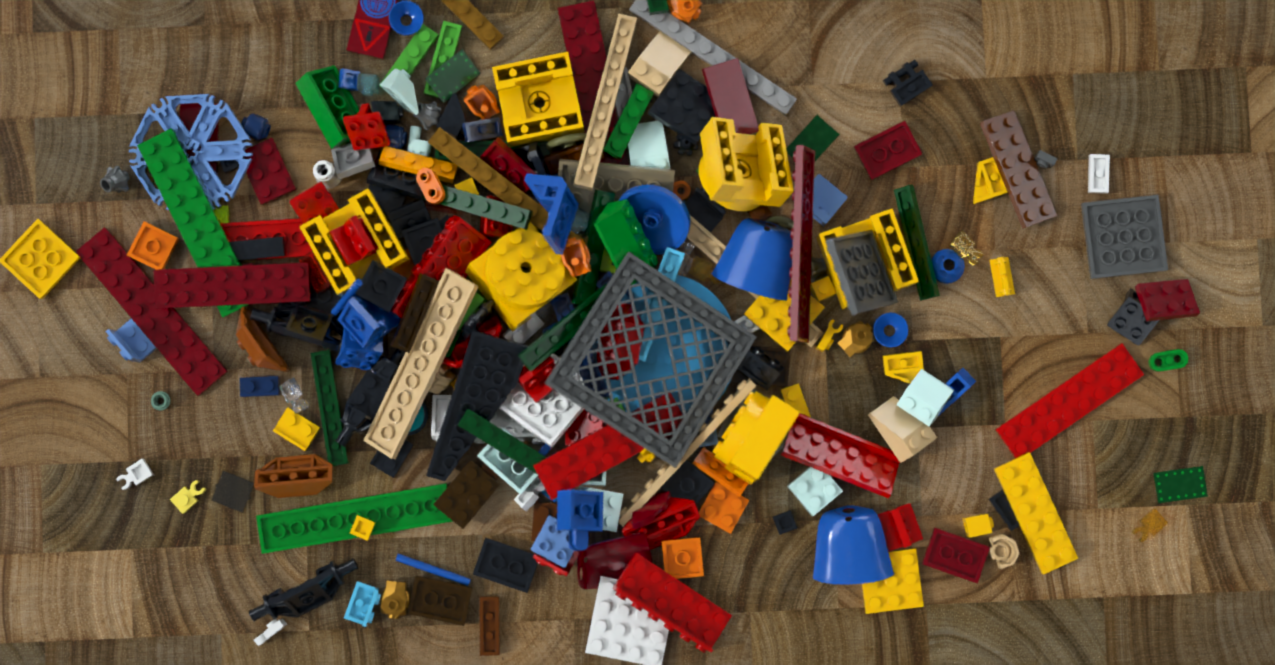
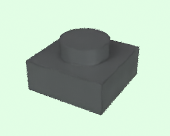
[1034,150,1057,169]

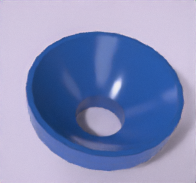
[389,1,424,36]
[931,249,965,284]
[873,312,908,348]

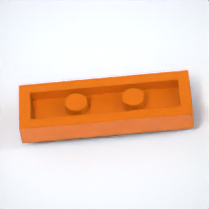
[692,447,748,497]

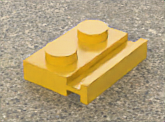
[273,407,321,451]

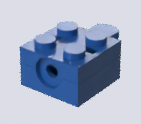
[557,490,603,551]

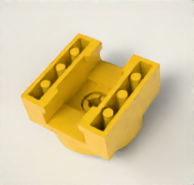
[492,52,584,147]
[699,117,794,211]
[299,189,410,297]
[816,209,919,310]
[465,221,577,332]
[712,391,800,485]

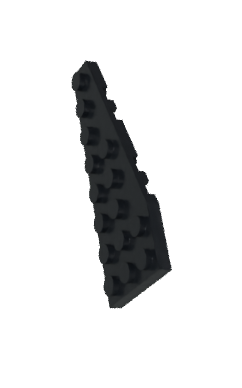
[426,330,528,481]

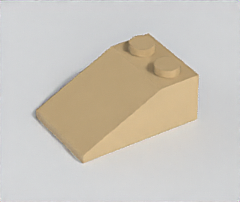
[628,31,691,98]
[868,396,937,463]

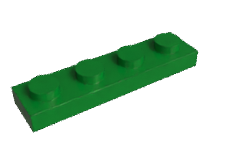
[603,83,654,160]

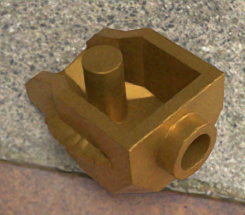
[837,321,875,358]
[380,581,410,619]

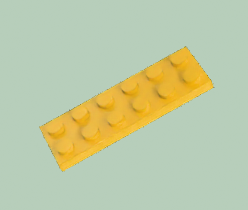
[993,452,1078,575]

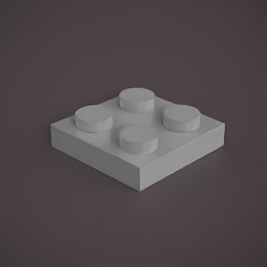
[331,143,375,179]

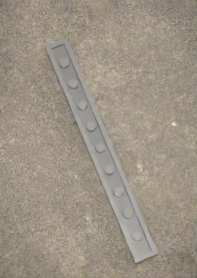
[629,0,797,116]

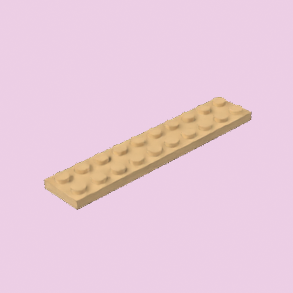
[363,268,479,459]

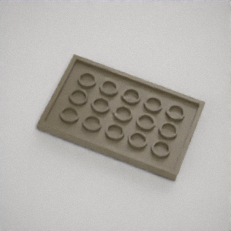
[558,159,675,237]

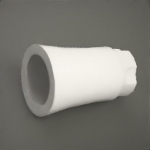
[313,160,341,189]

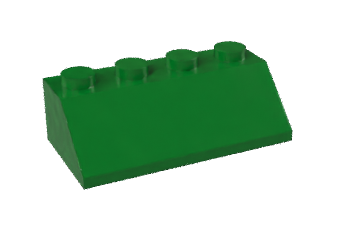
[295,65,359,149]
[594,199,658,285]

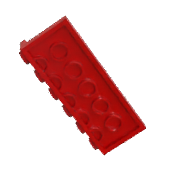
[390,215,491,318]
[781,413,900,499]
[612,552,732,653]

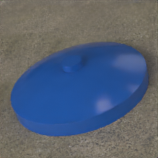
[618,185,690,255]

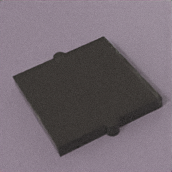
[211,471,254,513]

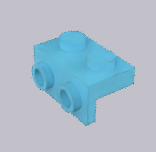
[344,581,381,627]

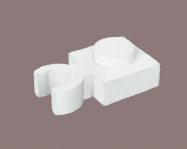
[116,459,154,490]
[514,477,545,512]
[254,619,287,646]

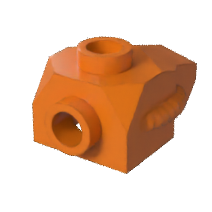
[667,0,702,25]
[464,85,500,120]
[561,238,591,277]

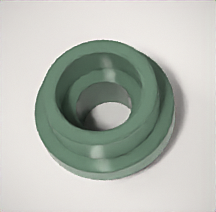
[151,391,171,411]

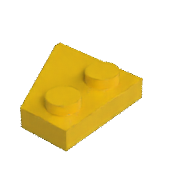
[973,157,1008,204]
[882,351,924,383]

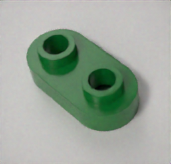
[1148,349,1188,372]

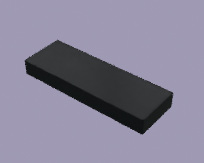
[229,237,285,261]

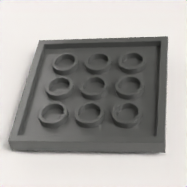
[1081,195,1168,279]
[825,230,898,315]

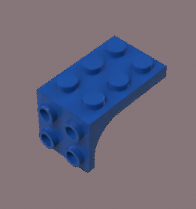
[336,295,383,370]

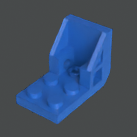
[524,173,579,255]
[337,297,401,348]

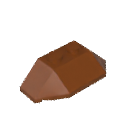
[236,307,290,372]
[254,454,333,498]

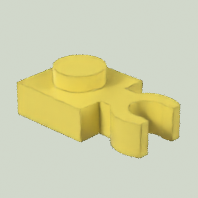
[170,480,206,514]

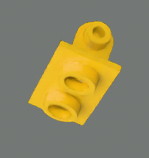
[989,257,1015,297]

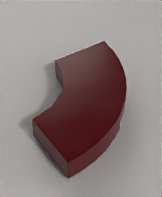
[632,491,671,529]

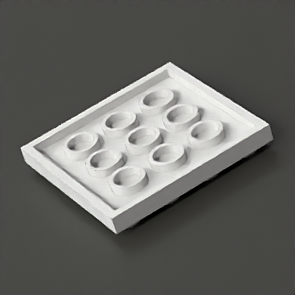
[498,353,584,447]
[585,576,669,665]

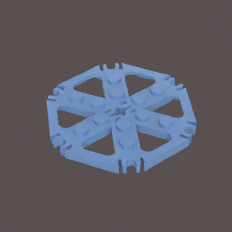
[129,94,253,210]

